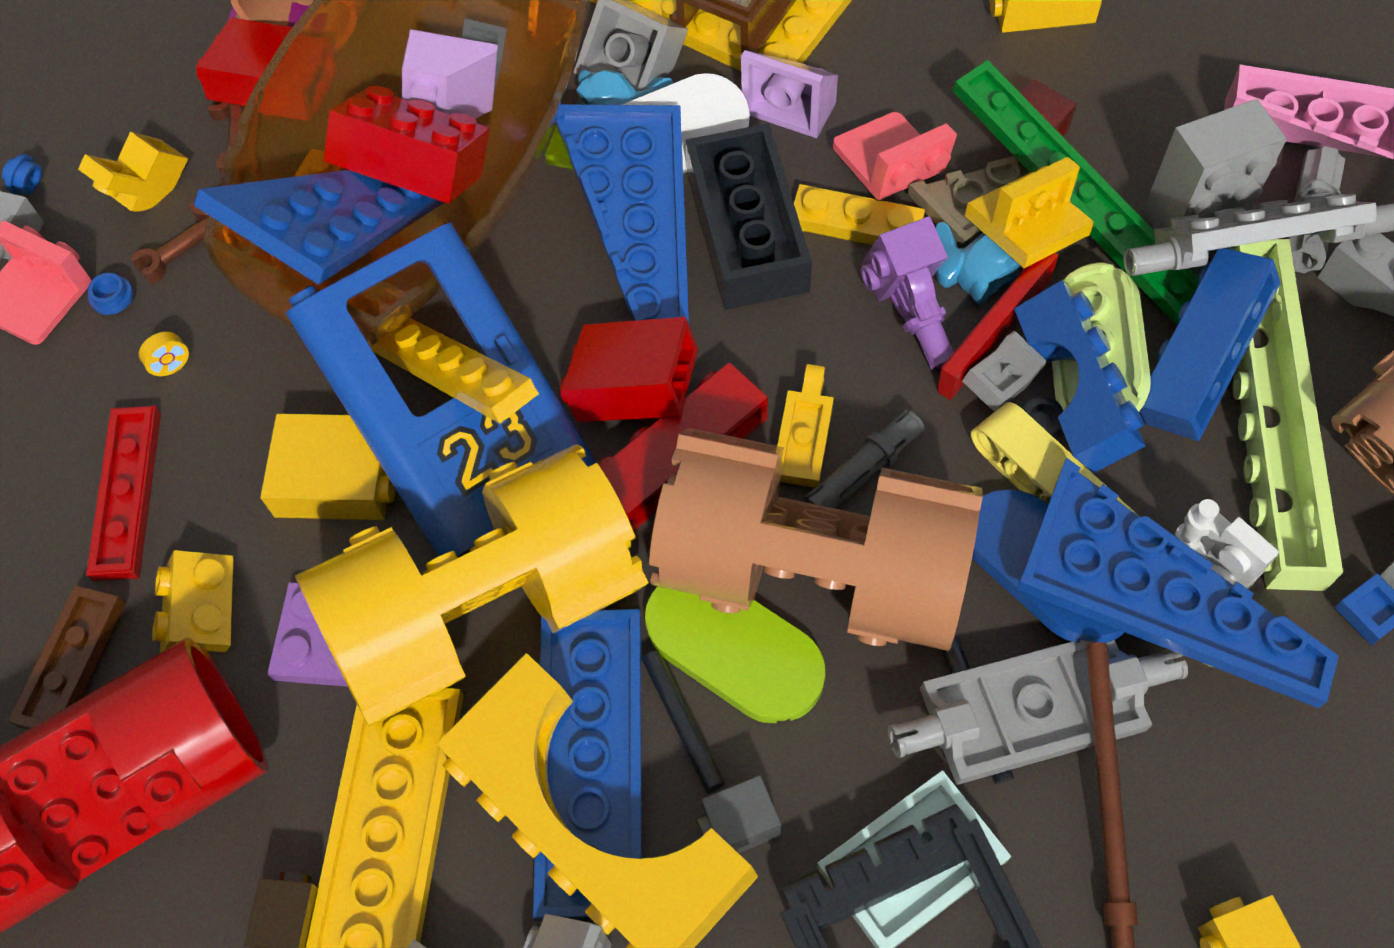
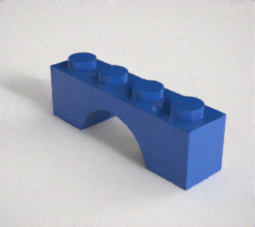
[1014,280,1145,473]

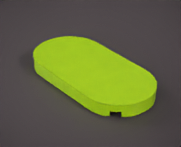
[645,586,825,723]

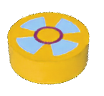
[139,332,189,376]

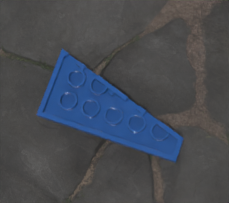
[1016,457,1339,708]

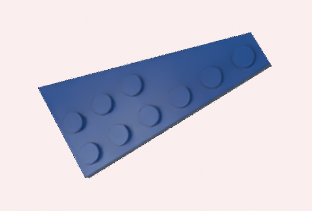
[552,104,689,324]
[194,170,444,285]

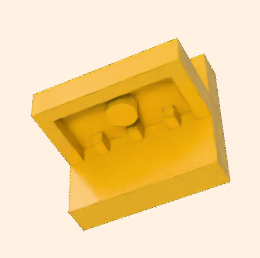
[965,157,1094,268]

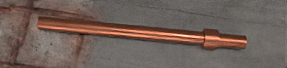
[1086,642,1138,948]

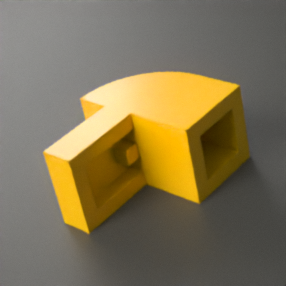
[78,131,188,212]

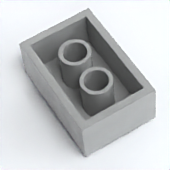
[1143,99,1287,229]

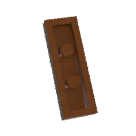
[8,585,126,730]

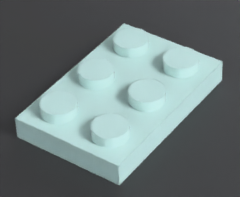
[816,770,1012,948]

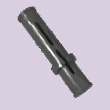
[803,409,925,509]

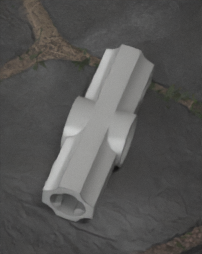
[1286,146,1345,274]

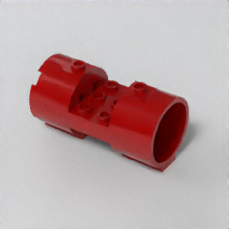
[0,637,269,934]

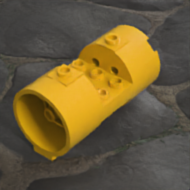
[295,444,649,727]

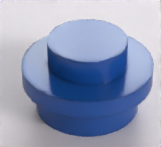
[2,153,42,195]
[88,273,134,315]

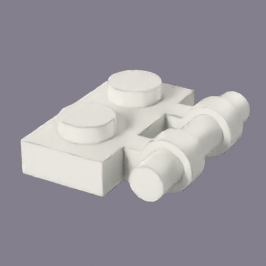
[1173,499,1279,590]

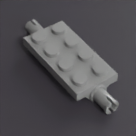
[1124,193,1394,276]
[887,639,1188,785]

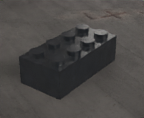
[685,123,812,310]

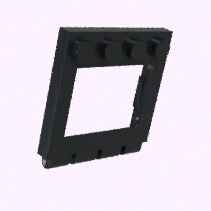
[780,804,1042,948]

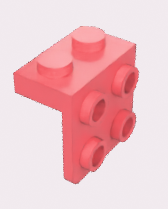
[833,112,957,201]
[0,220,92,345]

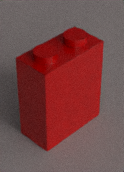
[196,17,328,115]
[560,317,698,422]

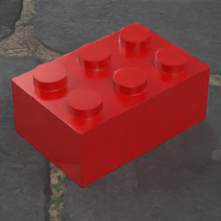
[323,86,490,204]

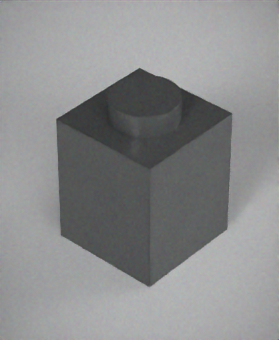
[696,775,781,853]

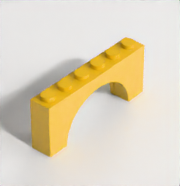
[436,653,758,948]

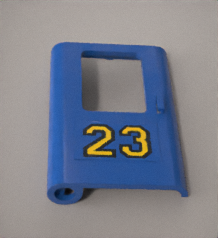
[285,222,598,557]

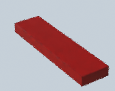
[937,253,1058,401]
[86,406,161,581]

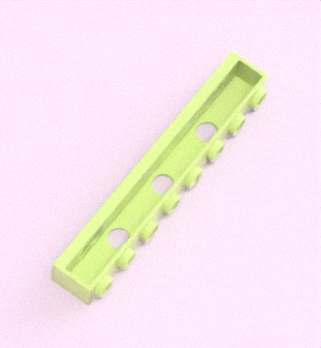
[1229,239,1343,591]

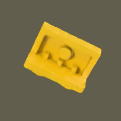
[152,550,233,653]

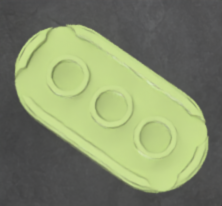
[1052,262,1151,411]

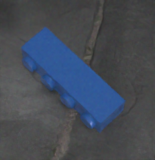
[1140,248,1281,441]

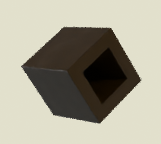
[244,872,318,948]

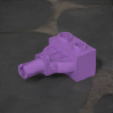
[861,216,954,370]

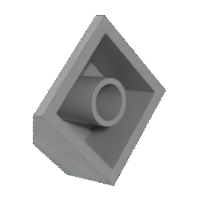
[573,0,688,91]

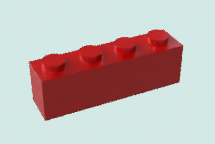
[598,362,768,532]

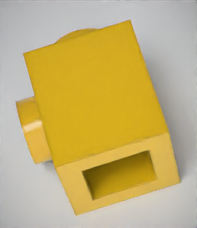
[1198,895,1301,948]

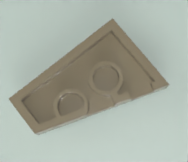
[908,156,1030,248]

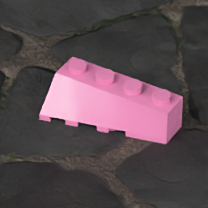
[1224,65,1394,160]

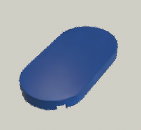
[972,490,1124,643]

